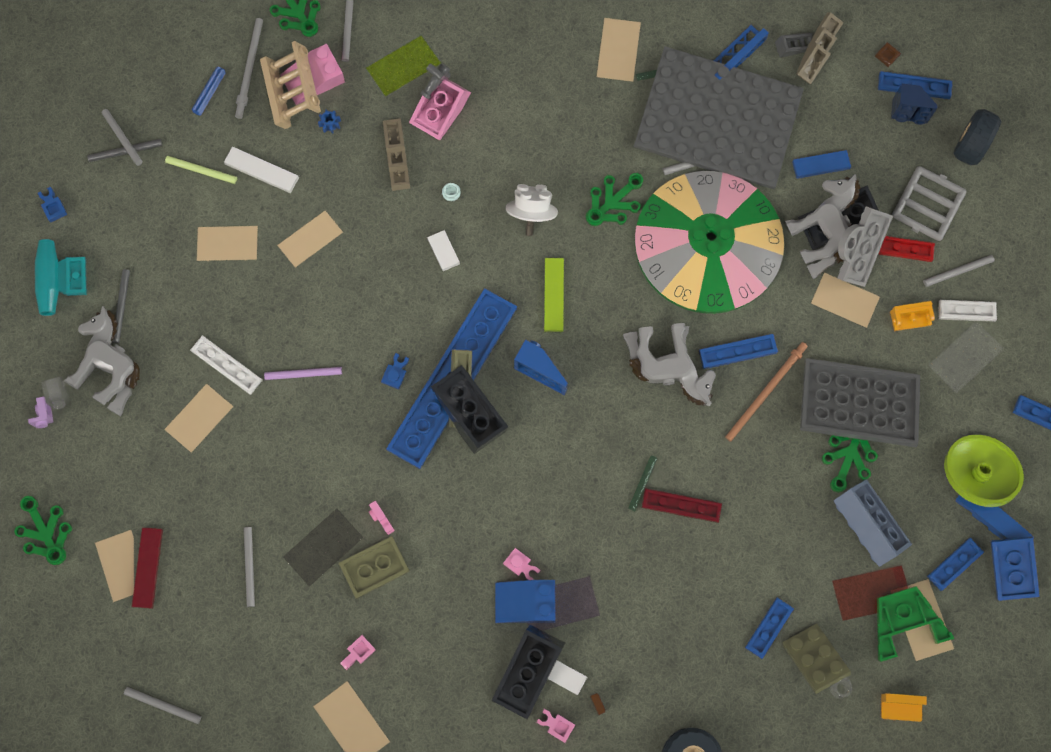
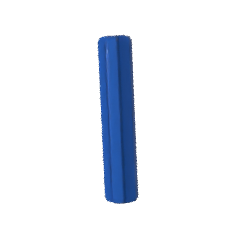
[192,67,225,116]

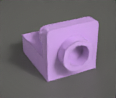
[28,397,53,428]

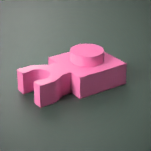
[369,501,394,535]
[503,548,540,580]
[536,709,575,743]

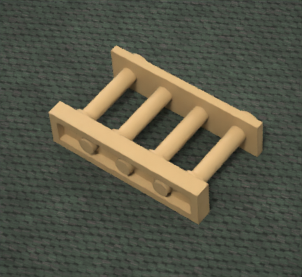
[260,41,321,129]

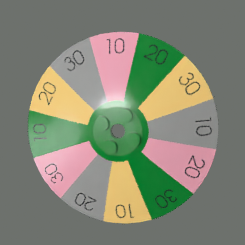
[635,171,784,314]

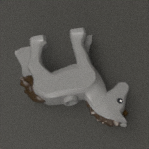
[785,174,861,279]
[64,306,140,417]
[623,323,716,406]

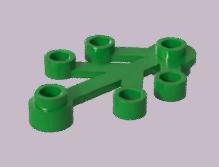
[270,0,321,37]
[586,173,643,226]
[821,435,878,493]
[14,496,72,565]

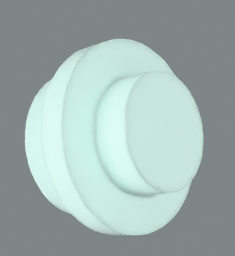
[442,183,461,201]

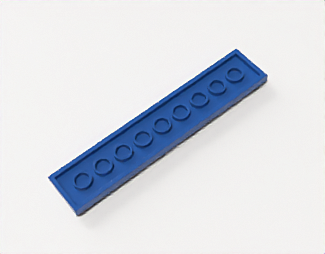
[386,288,517,469]

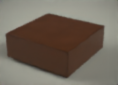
[875,42,901,68]
[590,693,606,715]

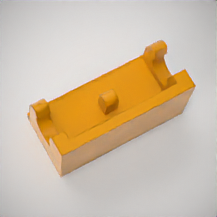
[890,301,935,331]

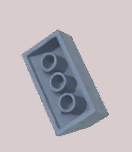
[833,480,912,567]

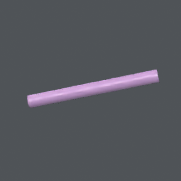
[264,367,342,380]

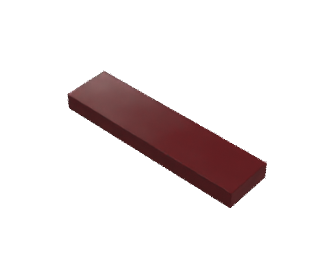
[641,488,722,523]
[132,528,163,609]

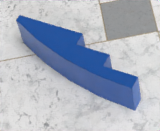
[956,495,1034,539]

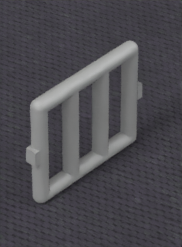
[892,166,967,241]

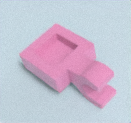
[341,635,376,670]

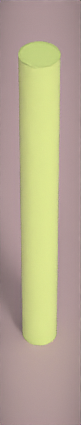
[165,156,237,184]

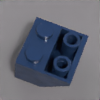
[891,83,937,125]

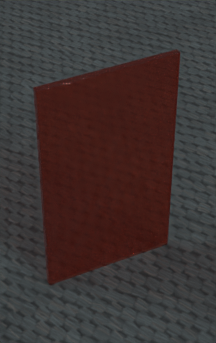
[832,566,908,621]

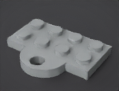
[837,207,893,287]

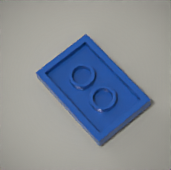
[991,537,1040,601]

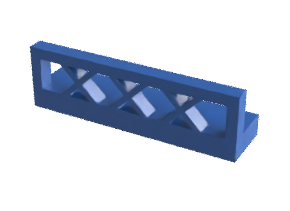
[714,25,769,80]

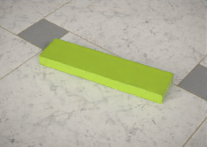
[544,258,564,332]

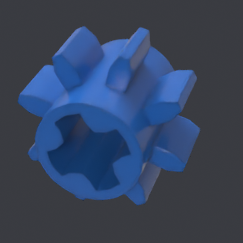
[318,109,341,134]

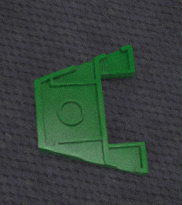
[877,586,954,662]

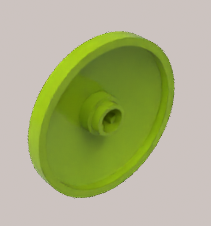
[944,435,1024,507]

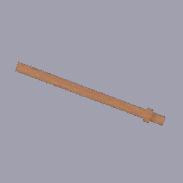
[725,342,808,442]

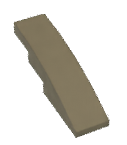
[796,12,844,84]
[383,118,410,191]

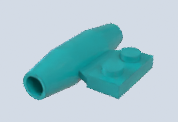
[35,239,87,316]

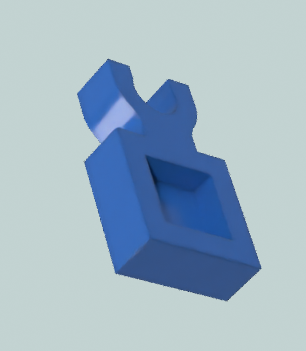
[38,187,68,223]
[381,353,409,389]

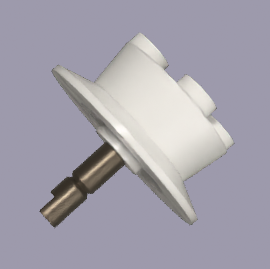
[506,184,558,236]

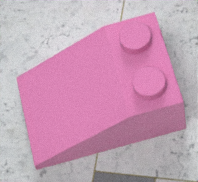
[280,44,345,105]
[409,75,471,140]

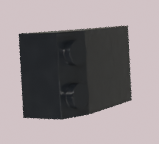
[798,185,879,250]
[431,365,508,454]
[491,625,566,720]

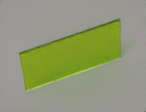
[366,35,441,96]

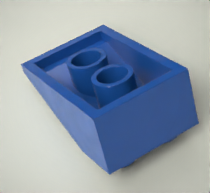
[514,340,568,395]
[495,580,555,623]

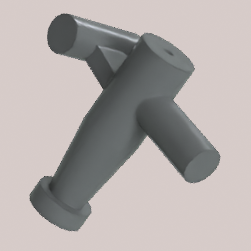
[420,63,451,99]

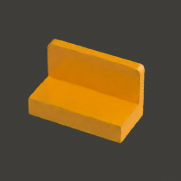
[881,693,927,722]

